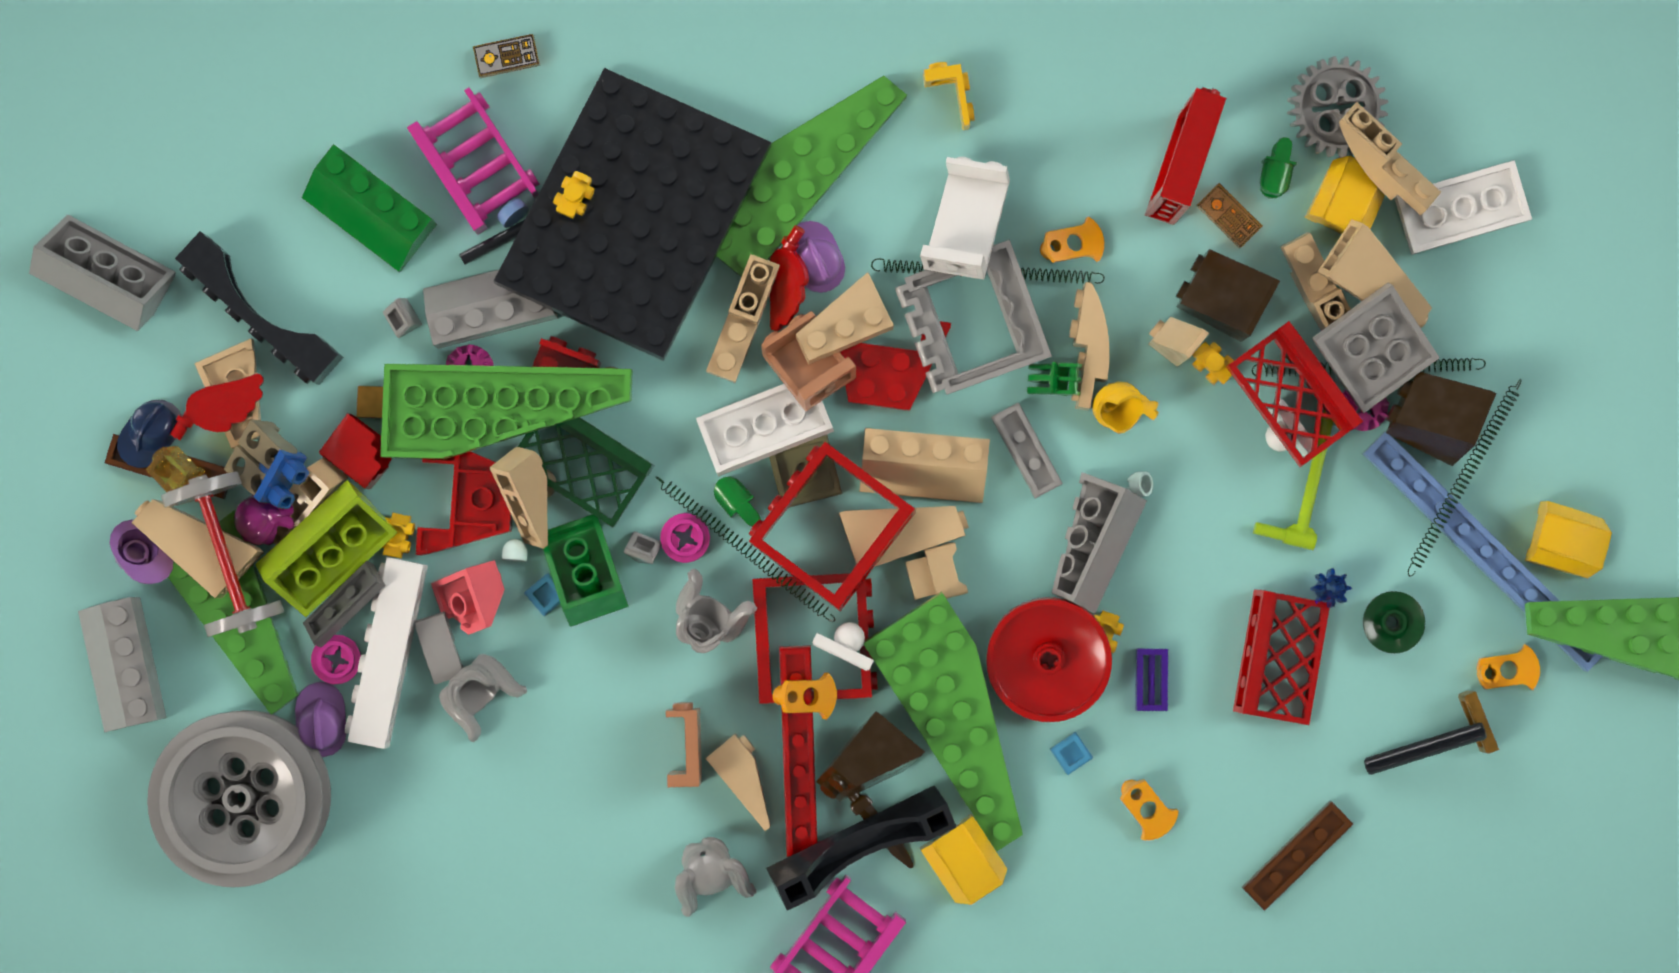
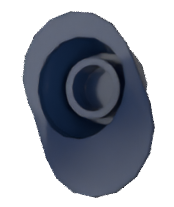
[117,400,181,468]

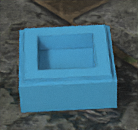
[524,573,560,617]
[1050,732,1093,775]

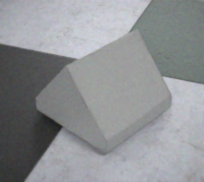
[383,298,422,338]

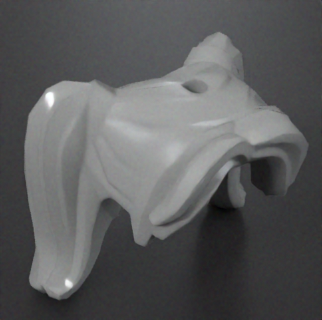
[676,569,757,653]
[439,654,527,742]
[675,837,757,917]

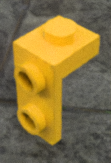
[923,62,975,130]

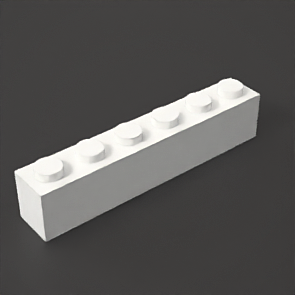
[345,557,428,749]

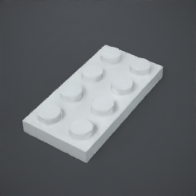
[1394,160,1532,255]
[696,384,834,477]

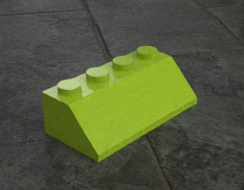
[255,480,398,617]

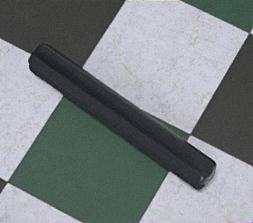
[1364,722,1487,775]

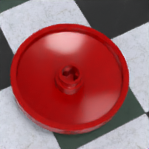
[987,597,1112,722]

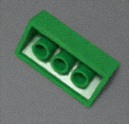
[302,144,437,272]

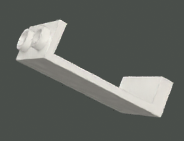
[920,157,1010,280]

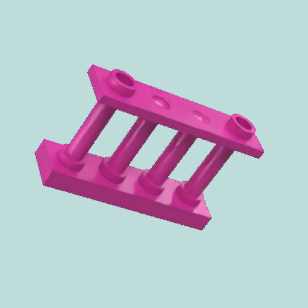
[407,87,540,235]
[770,874,906,973]

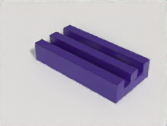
[1135,648,1168,711]

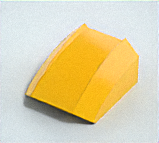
[1304,156,1385,234]
[1524,501,1612,579]
[920,814,1007,905]

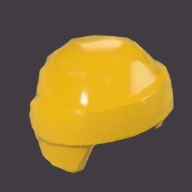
[1092,381,1159,434]

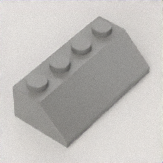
[29,215,176,331]
[423,270,558,349]
[78,597,167,732]

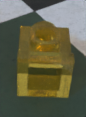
[146,446,205,492]

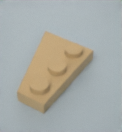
[796,272,894,365]
[194,338,261,449]

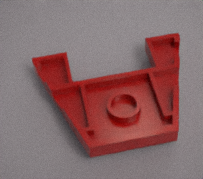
[840,321,951,411]
[416,451,513,556]

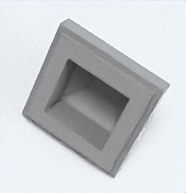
[624,531,661,564]

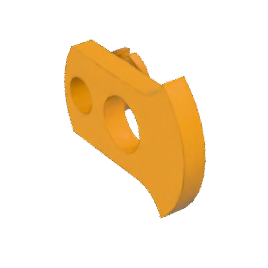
[1040,216,1105,263]
[1477,644,1540,690]
[773,672,837,720]
[1120,779,1179,840]

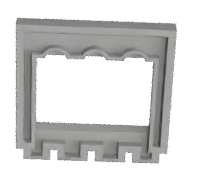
[895,239,1052,395]

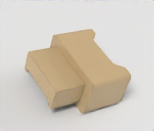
[905,542,968,600]

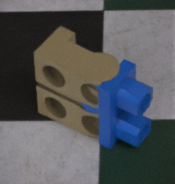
[224,419,310,509]

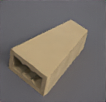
[1318,219,1432,328]
[131,499,264,598]
[839,506,969,567]

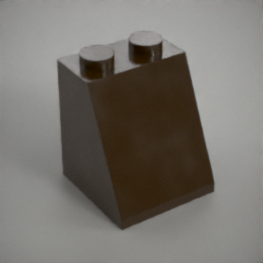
[1175,249,1280,342]
[1386,372,1497,466]
[816,711,925,802]

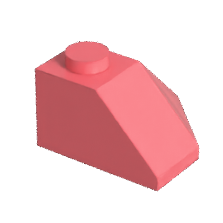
[431,560,505,635]

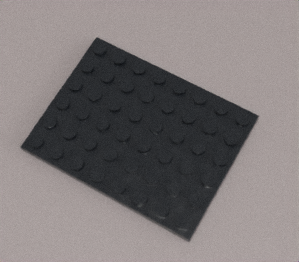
[494,68,771,361]

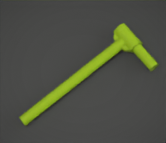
[1253,410,1333,551]

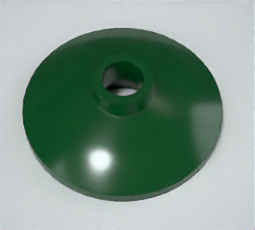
[1363,591,1425,654]

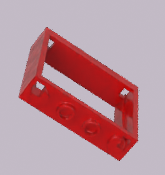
[1145,87,1227,225]
[749,442,916,612]
[752,573,878,704]

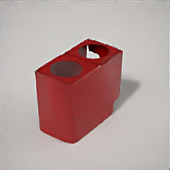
[319,413,392,489]

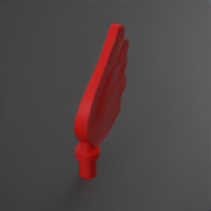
[769,225,809,331]
[170,373,264,441]

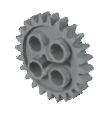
[1287,56,1388,158]

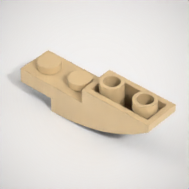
[1339,102,1441,216]
[1281,232,1351,331]
[706,254,780,383]
[1069,282,1109,411]

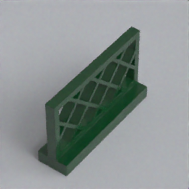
[518,417,655,528]

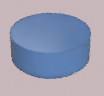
[497,199,528,228]

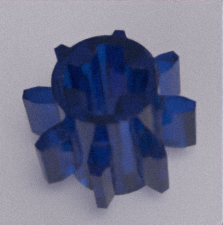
[1310,568,1352,608]

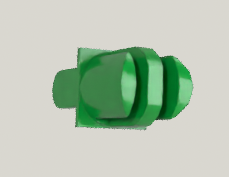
[1260,137,1297,199]
[1027,362,1083,396]
[714,476,761,527]

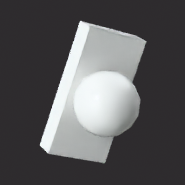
[1265,398,1318,456]
[812,622,874,671]

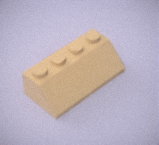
[859,428,990,503]

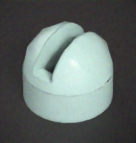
[1127,471,1153,497]
[502,539,527,562]

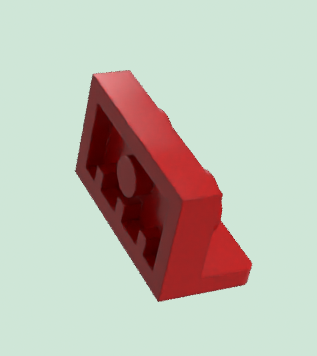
[532,336,601,368]

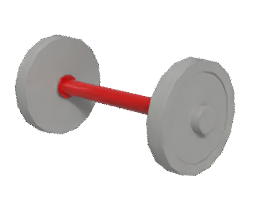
[161,472,284,637]

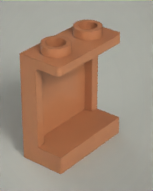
[761,311,856,412]
[666,702,702,788]

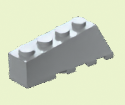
[1052,472,1147,613]

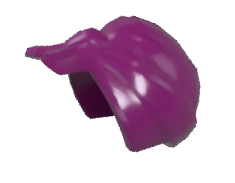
[234,494,295,545]

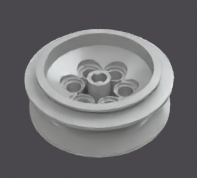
[147,710,331,887]

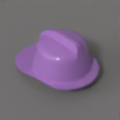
[796,221,845,293]
[109,519,173,584]
[295,682,346,757]

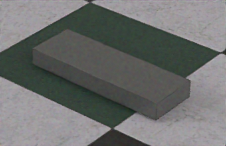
[303,561,386,648]

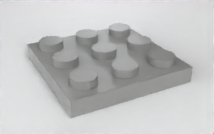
[1312,282,1440,413]

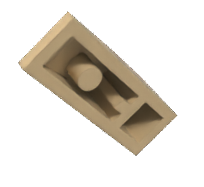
[1148,317,1209,367]
[490,447,548,549]
[273,457,348,545]
[705,733,771,831]

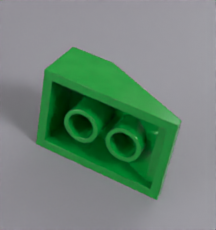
[543,514,629,627]

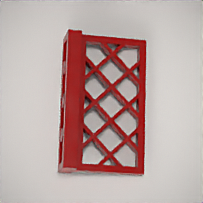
[1226,321,1363,467]
[1233,589,1331,725]

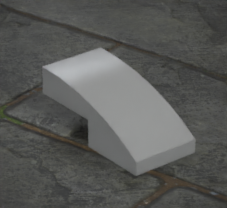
[415,612,463,684]

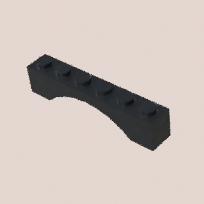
[175,231,344,385]
[766,785,956,911]

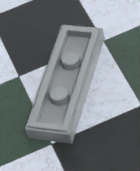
[991,402,1063,499]

